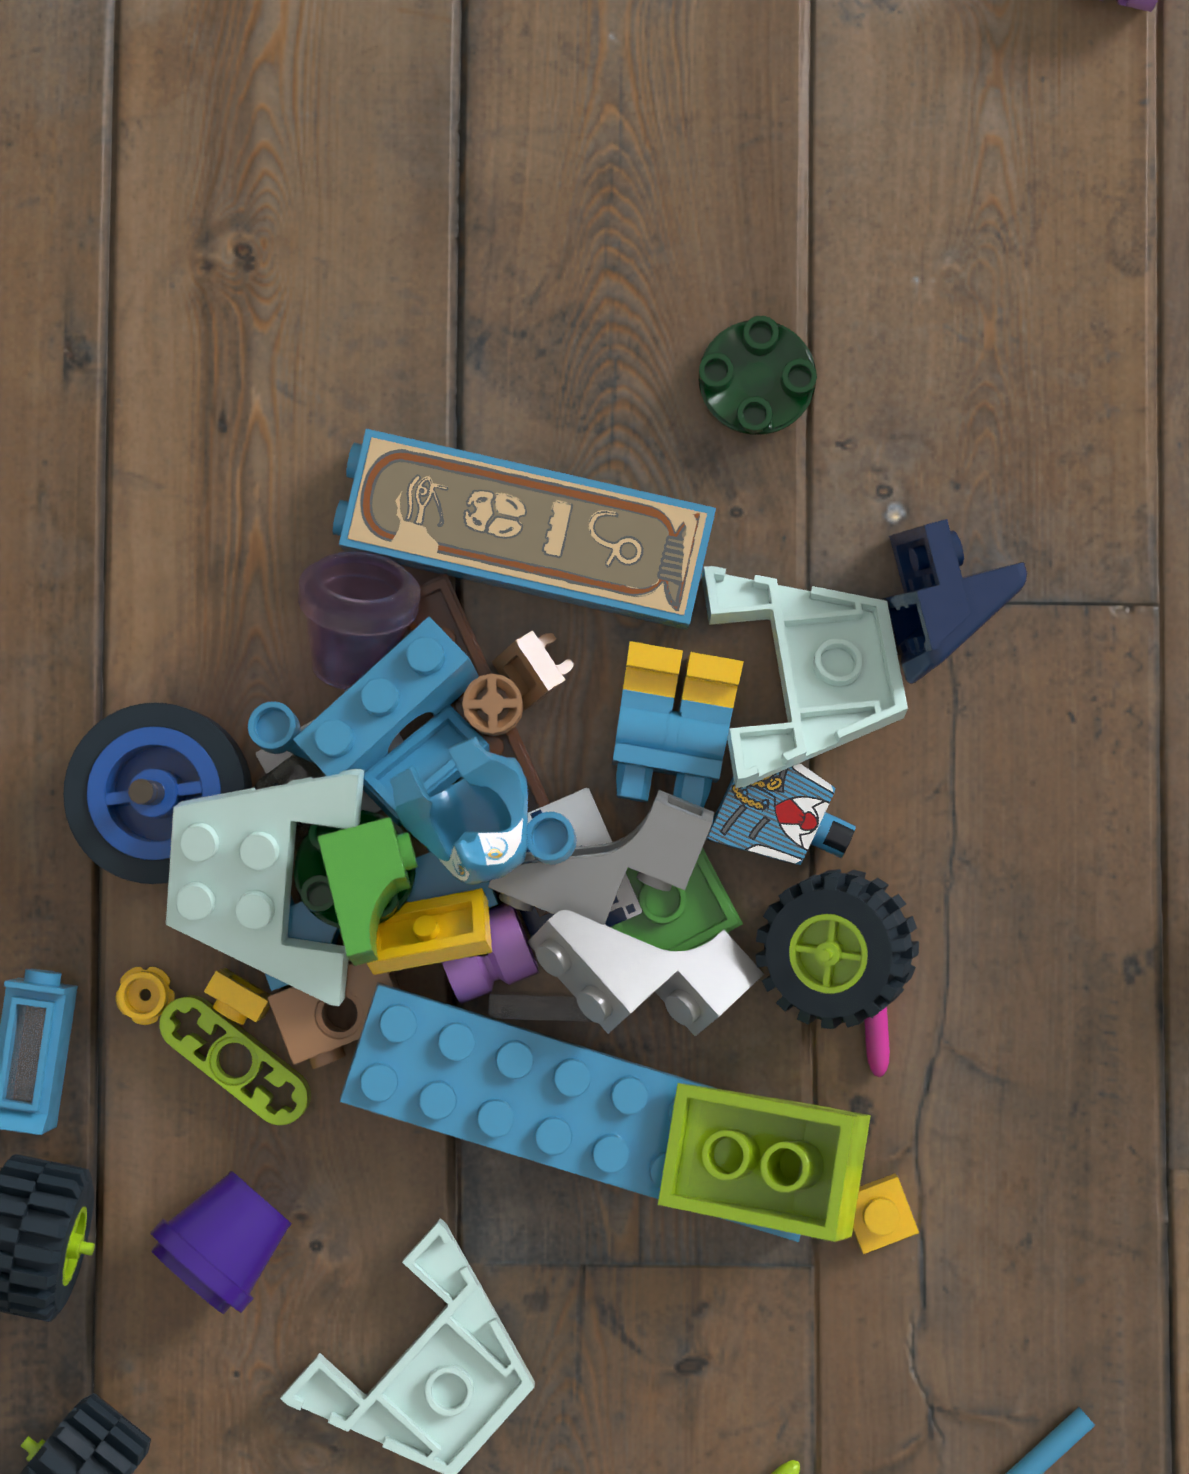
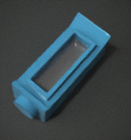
[0,969,78,1135]

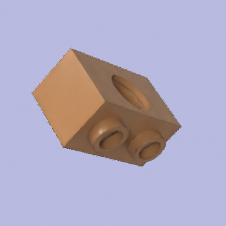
[267,963,400,1069]

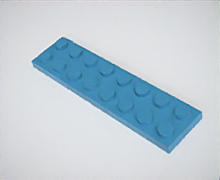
[340,982,801,1242]

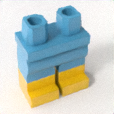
[612,641,744,808]

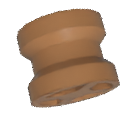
[462,673,524,736]

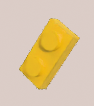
[367,888,492,975]

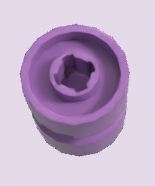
[442,903,539,1004]

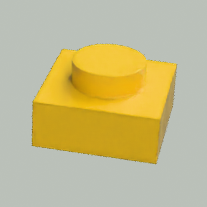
[204,968,271,1025]
[853,1173,919,1254]

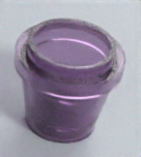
[298,551,421,690]

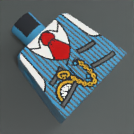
[706,763,856,865]

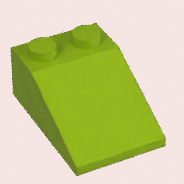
[658,1083,871,1242]

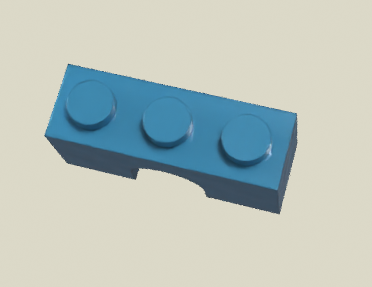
[293,616,479,776]

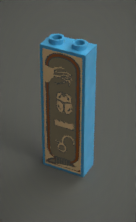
[333,429,716,630]

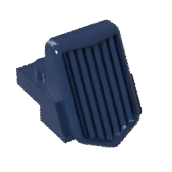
[882,519,1027,684]

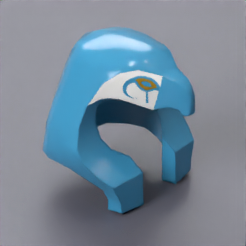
[390,736,528,885]

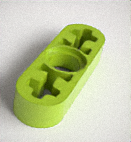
[159,995,311,1125]

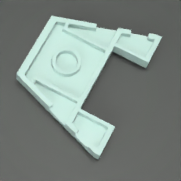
[702,566,908,788]
[166,769,364,1006]
[280,1218,535,1474]

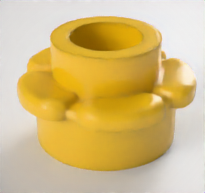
[115,966,175,1025]

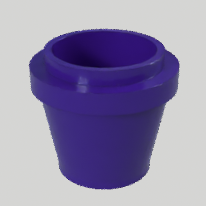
[150,1171,292,1314]

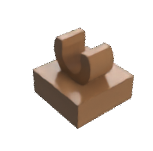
[492,630,574,711]

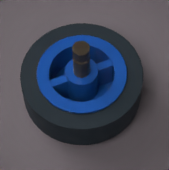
[63,703,252,884]

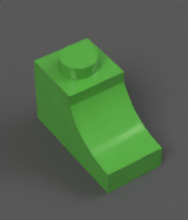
[317,817,418,966]

